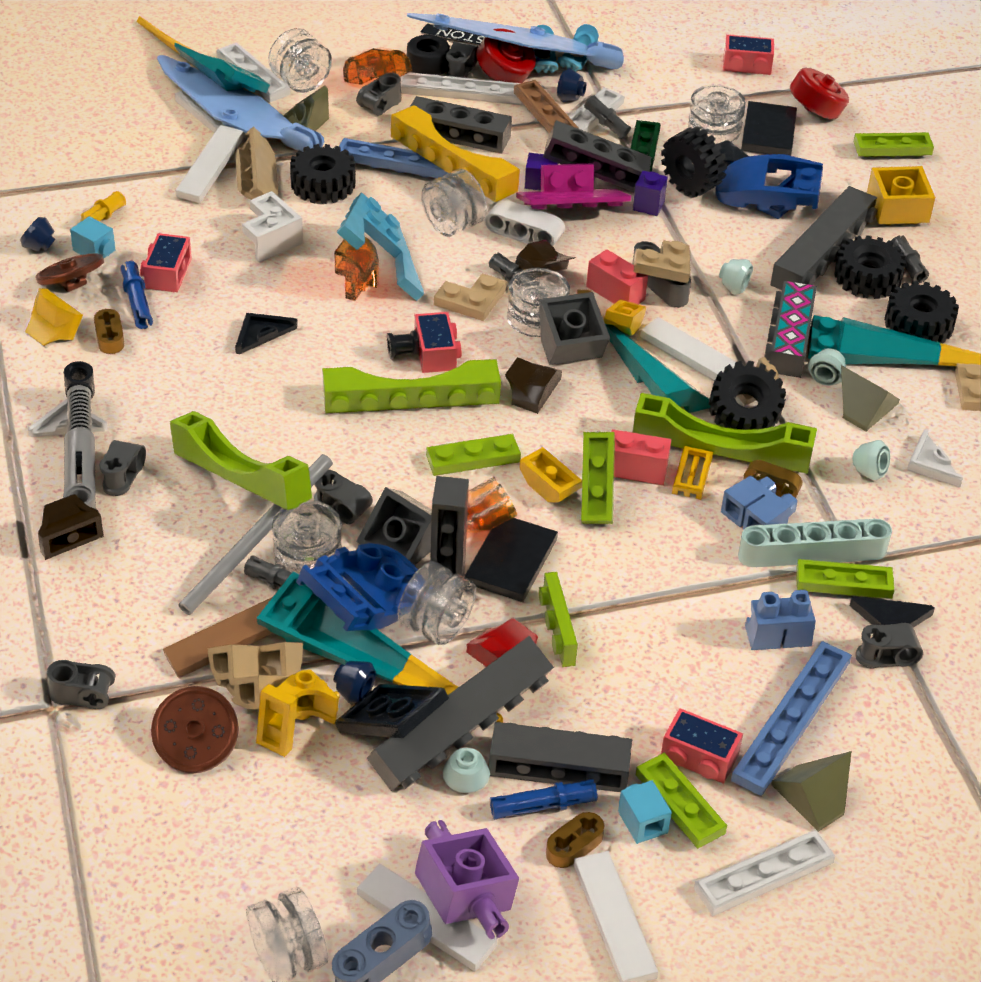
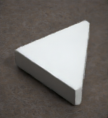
[27,398,108,437]
[907,429,963,487]

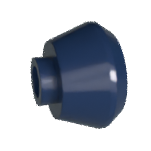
[557,68,587,102]
[20,217,56,252]
[333,661,376,705]

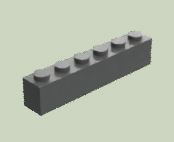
[770,186,878,290]
[366,636,554,791]

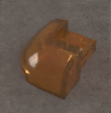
[343,47,412,85]
[334,237,379,301]
[467,477,517,534]

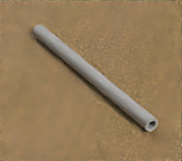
[178,454,333,615]

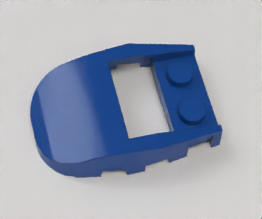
[715,154,823,210]
[296,543,429,631]

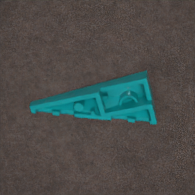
[605,324,711,413]

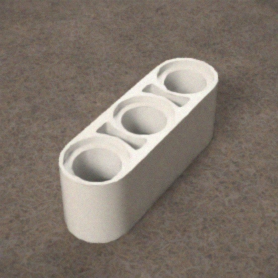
[484,199,565,246]

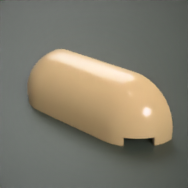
[236,126,278,200]

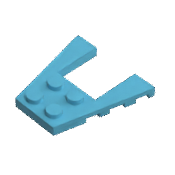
[337,192,424,301]

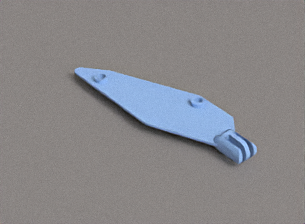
[407,13,624,69]
[157,55,325,152]

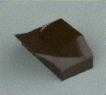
[515,240,576,277]
[505,357,562,414]
[38,494,104,560]

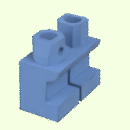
[721,476,798,530]
[745,590,816,650]

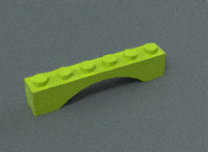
[322,359,501,414]
[632,393,817,474]
[169,411,312,510]

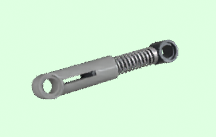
[63,361,96,509]

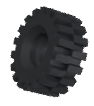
[661,127,727,197]
[290,144,356,204]
[834,235,906,299]
[884,281,959,343]
[709,361,786,430]

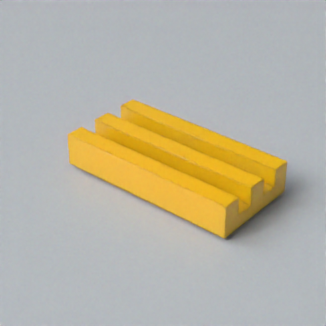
[672,446,713,500]

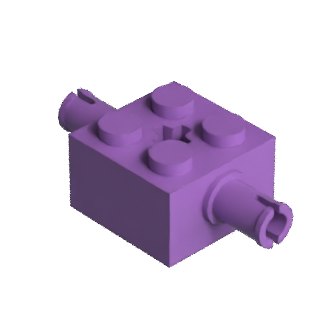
[415,820,519,939]

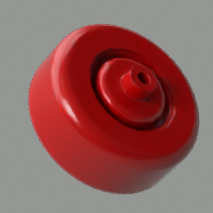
[476,28,536,83]
[790,67,849,119]

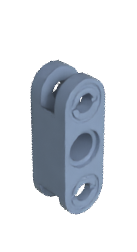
[332,900,432,982]

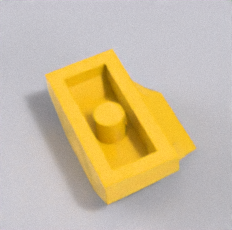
[25,288,83,346]
[603,299,646,336]
[519,447,582,502]

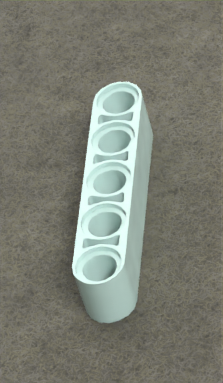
[738,518,892,567]

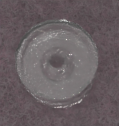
[268,28,332,93]
[687,85,746,144]
[421,169,487,237]
[507,268,570,337]
[271,500,342,574]
[398,561,477,645]
[246,886,328,982]

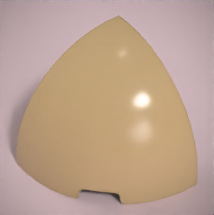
[208,642,303,709]

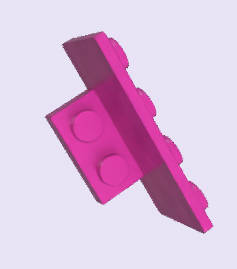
[516,163,631,209]

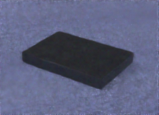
[741,101,797,156]
[464,513,558,602]
[335,684,449,738]

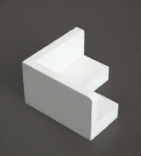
[242,191,303,262]

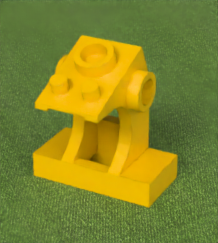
[256,669,340,757]

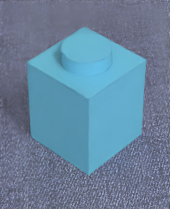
[70,216,116,259]
[618,780,672,844]

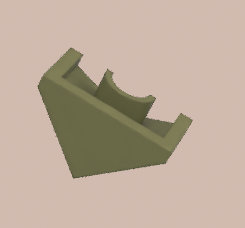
[283,85,329,131]
[841,365,900,432]
[771,751,852,832]

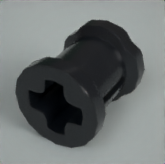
[387,330,419,359]

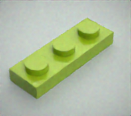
[853,132,934,157]
[581,432,615,524]
[426,434,521,476]
[796,559,895,599]
[539,572,578,667]
[635,752,728,849]

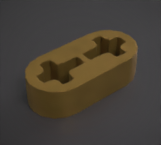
[94,309,124,354]
[743,460,803,498]
[546,812,605,868]

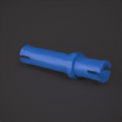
[120,261,153,329]
[490,779,598,820]

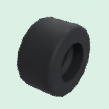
[406,34,450,75]

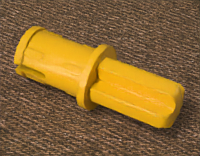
[80,191,126,221]

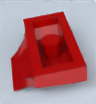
[466,618,538,667]

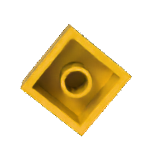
[866,166,936,225]

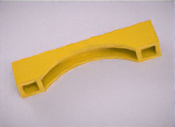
[390,105,520,202]

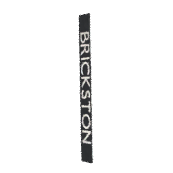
[420,23,551,58]

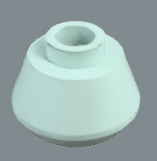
[719,259,753,295]
[808,349,846,386]
[852,440,890,481]
[443,747,490,793]

